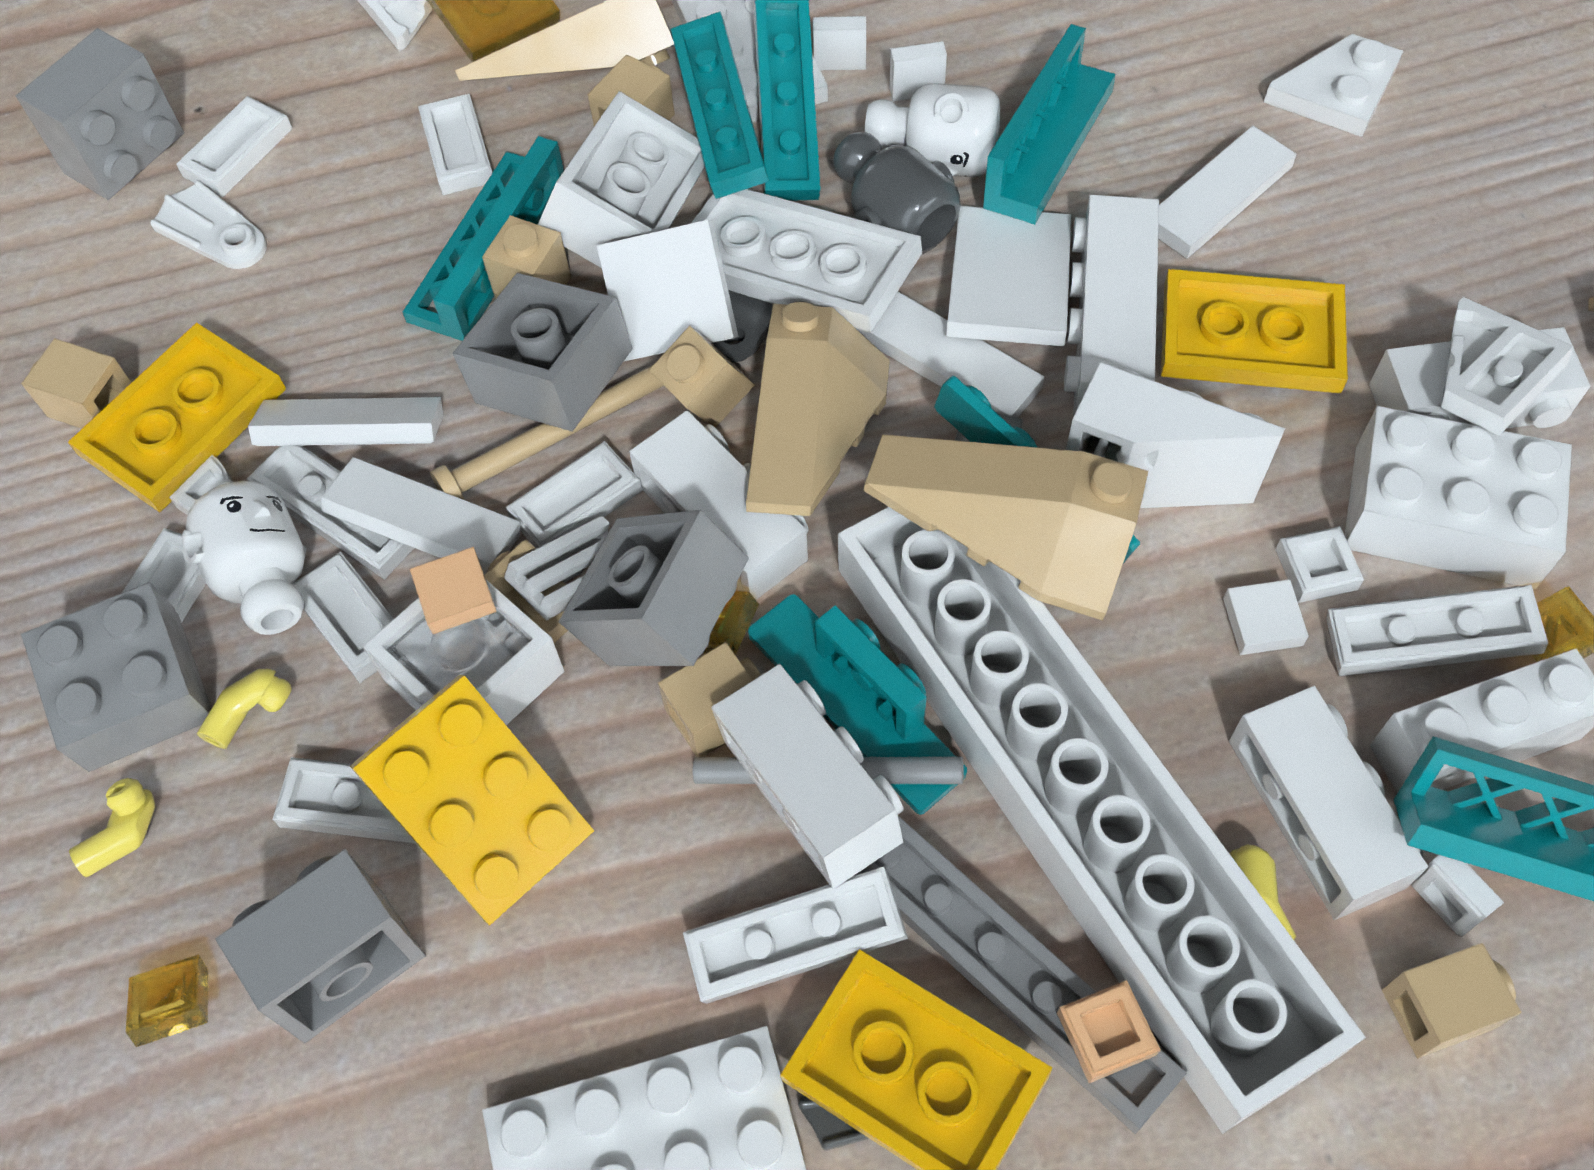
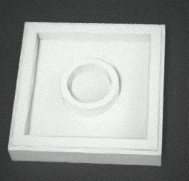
[597,220,738,361]

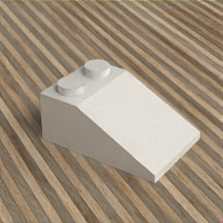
[538,91,705,268]

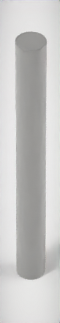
[693,757,964,784]

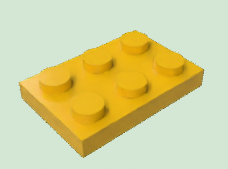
[1161,269,1348,393]
[68,322,286,513]
[350,675,594,926]
[780,949,1053,1170]

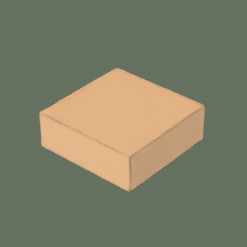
[410,547,497,634]
[1057,980,1161,1083]

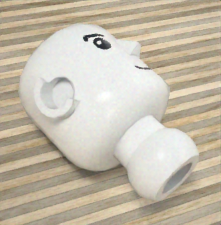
[865,83,1000,177]
[182,481,307,635]

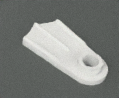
[151,181,267,269]

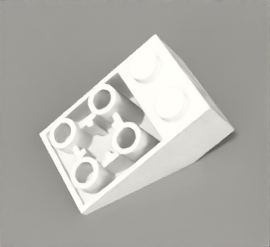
[1066,362,1285,508]

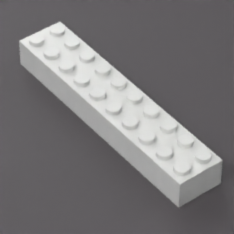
[838,507,1366,1134]

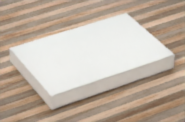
[946,206,1071,346]

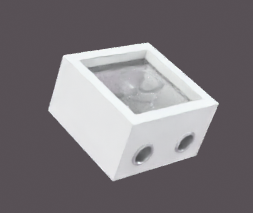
[363,580,564,725]

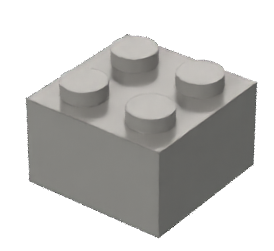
[16,28,184,200]
[452,273,633,432]
[558,510,749,666]
[21,582,211,772]
[215,849,426,1043]

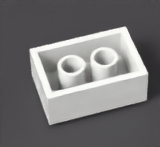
[1344,406,1572,589]

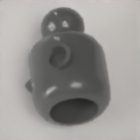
[833,132,961,255]

